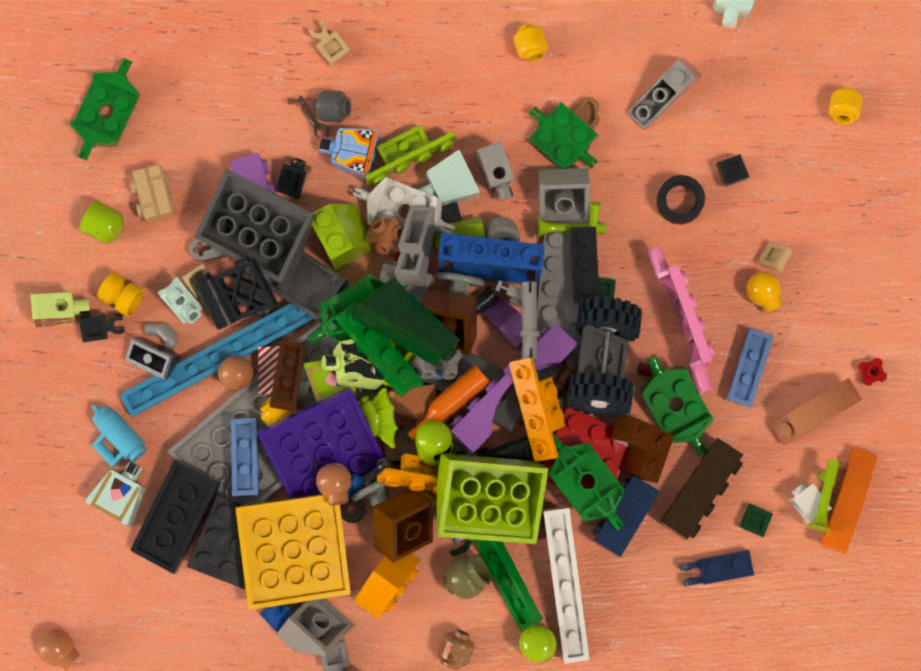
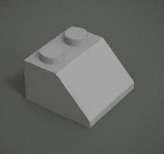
[538,168,590,224]

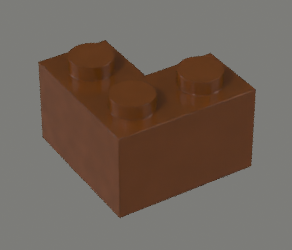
[610,415,674,484]

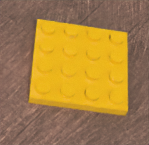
[235,494,351,610]

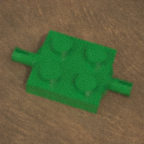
[529,102,599,169]

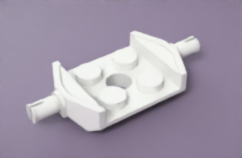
[353,177,455,234]

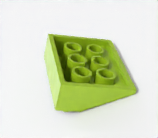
[437,453,548,544]

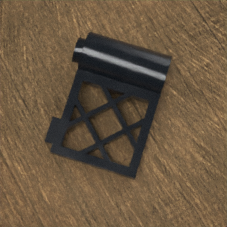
[194,256,278,330]

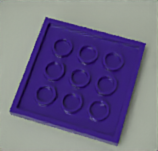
[257,386,384,499]

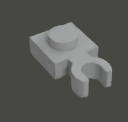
[321,639,350,671]

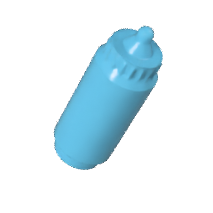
[92,404,147,468]

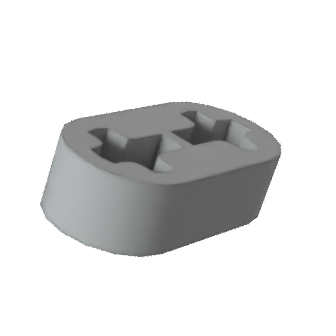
[189,239,230,262]

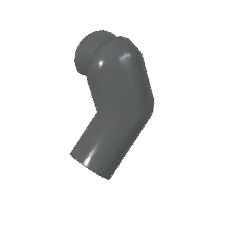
[362,458,393,487]

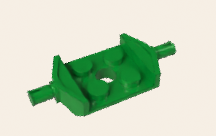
[70,58,140,161]
[307,274,409,345]
[640,354,713,456]
[547,434,625,531]

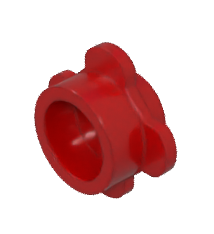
[858,358,887,386]

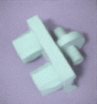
[157,277,204,324]

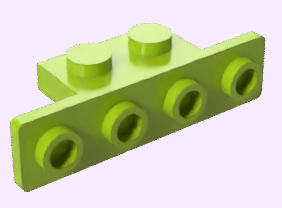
[365,125,456,186]

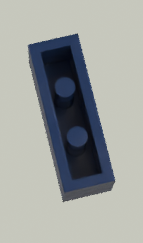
[592,475,660,558]

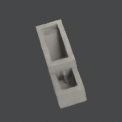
[394,206,435,286]

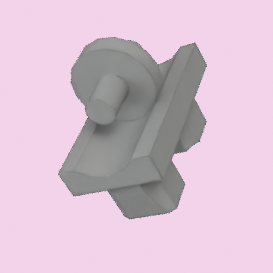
[409,350,462,379]

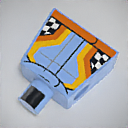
[319,128,380,180]

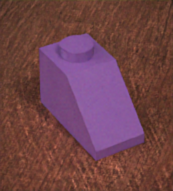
[483,297,522,351]

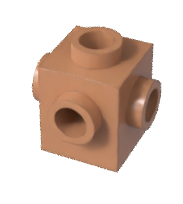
[364,217,404,255]

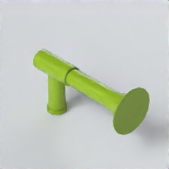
[535,201,606,241]
[805,459,840,532]

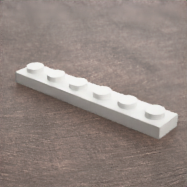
[543,507,590,664]

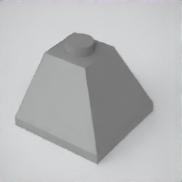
[276,598,354,656]

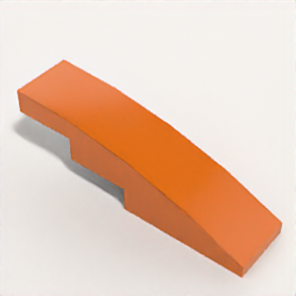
[821,447,877,554]

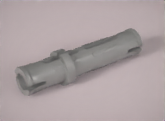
[519,282,540,360]

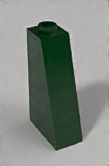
[353,277,460,367]

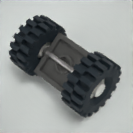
[567,296,642,417]

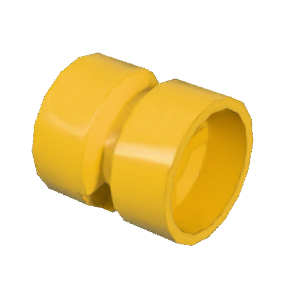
[97,271,145,317]

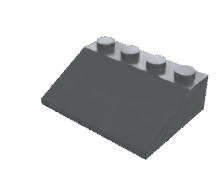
[195,169,315,283]

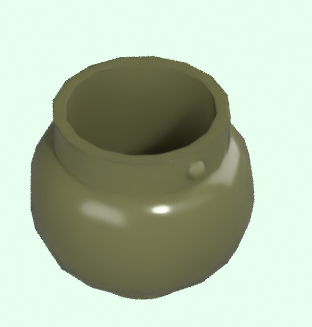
[444,554,491,599]

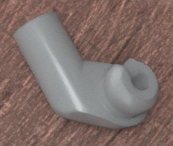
[145,323,178,349]

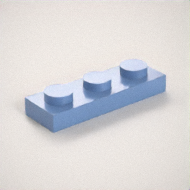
[726,328,774,408]
[231,418,259,496]

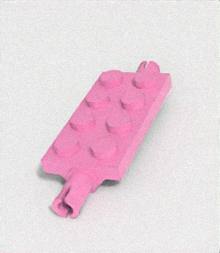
[648,247,714,394]

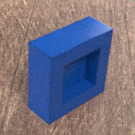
[260,604,294,632]

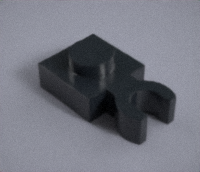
[79,312,125,343]

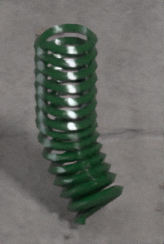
[449,540,473,557]

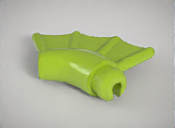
[359,388,398,449]

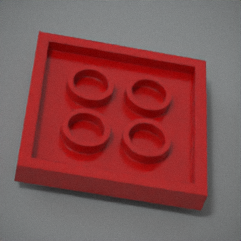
[541,406,629,489]

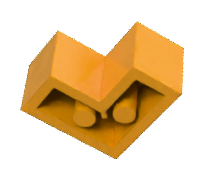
[354,553,421,619]

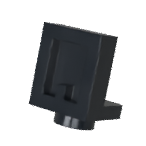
[275,158,312,199]

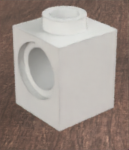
[789,483,832,524]

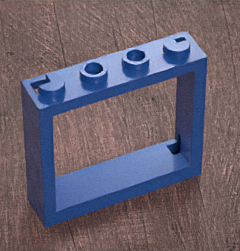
[438,233,545,287]

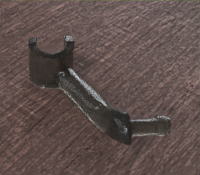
[287,95,330,138]

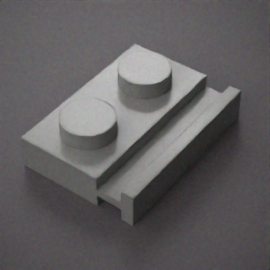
[495,280,522,308]

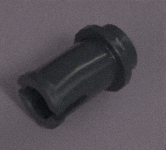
[477,286,499,316]

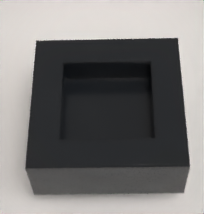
[716,154,749,187]

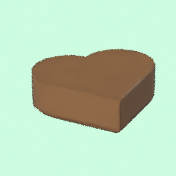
[572,97,599,130]

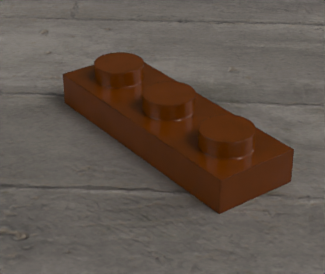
[269,340,306,412]

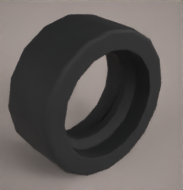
[656,175,705,225]

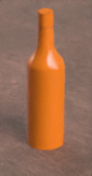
[407,365,490,441]

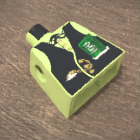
[30,292,90,328]
[321,339,385,390]

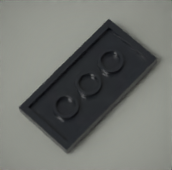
[130,459,221,574]

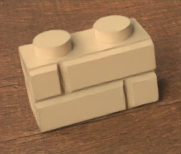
[130,165,176,224]

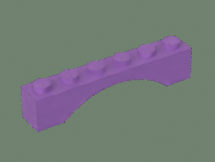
[450,323,578,456]

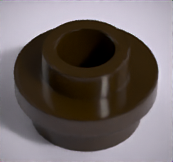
[340,498,365,523]

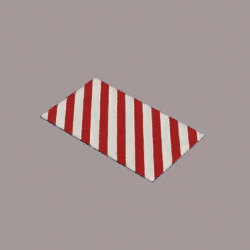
[258,346,280,395]

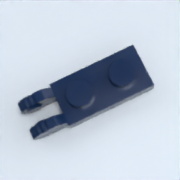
[679,550,754,587]

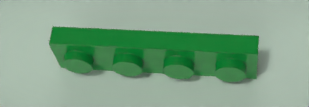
[335,302,422,397]
[473,539,543,632]

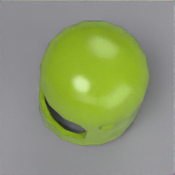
[78,200,124,244]
[415,420,454,466]
[519,625,558,663]

